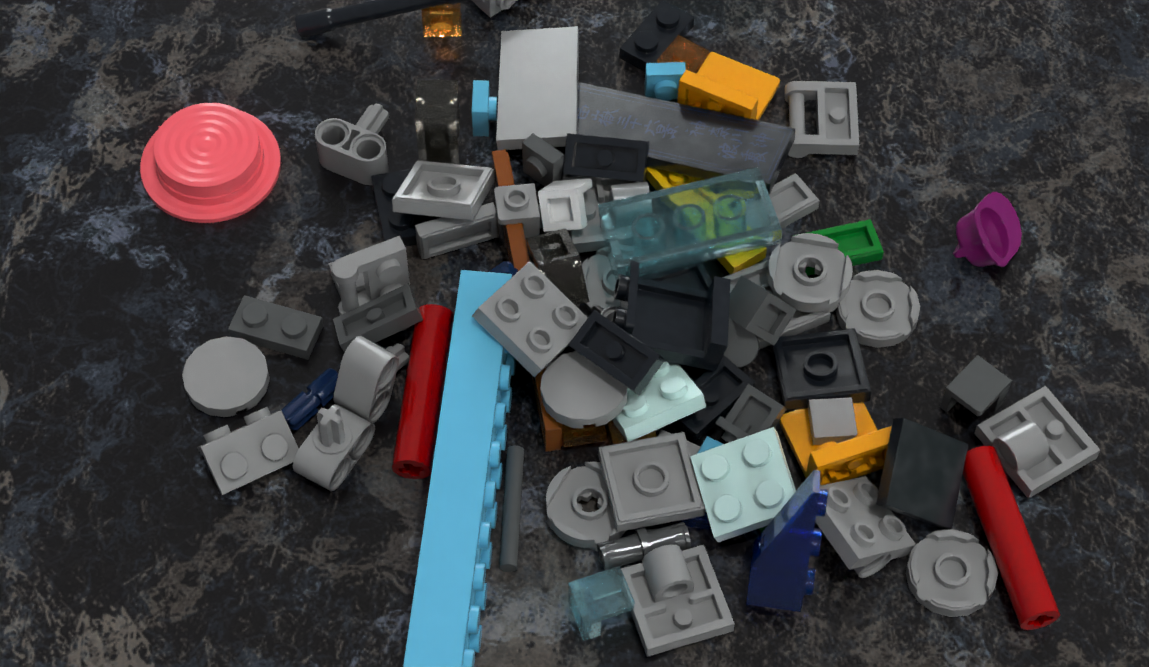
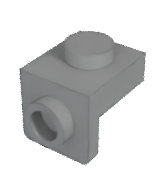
[494,183,543,246]

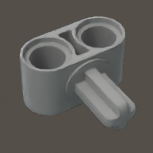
[315,103,389,185]
[333,336,409,423]
[293,404,375,491]

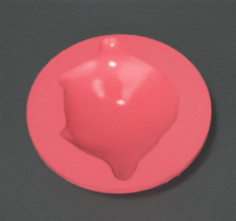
[140,103,281,223]

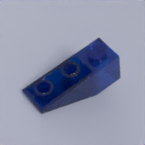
[746,470,828,612]

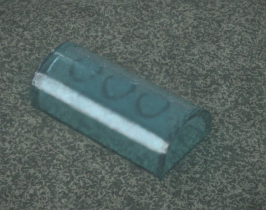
[598,167,782,280]

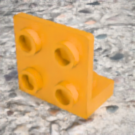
[677,52,780,120]
[779,402,892,487]

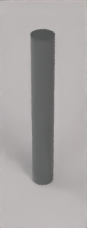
[499,446,524,572]

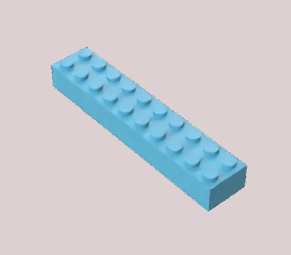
[403,270,516,667]

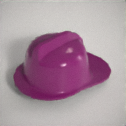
[953,192,1022,267]

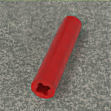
[392,304,454,479]
[963,446,1060,630]

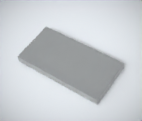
[496,26,579,150]

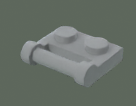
[784,81,859,158]
[332,236,410,315]

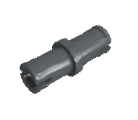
[597,522,691,571]

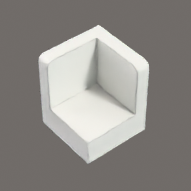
[538,178,592,232]

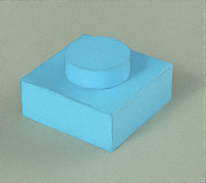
[644,62,686,101]
[472,80,497,136]

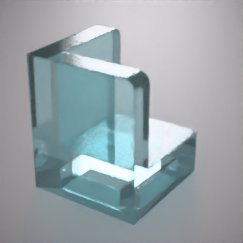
[568,566,635,641]

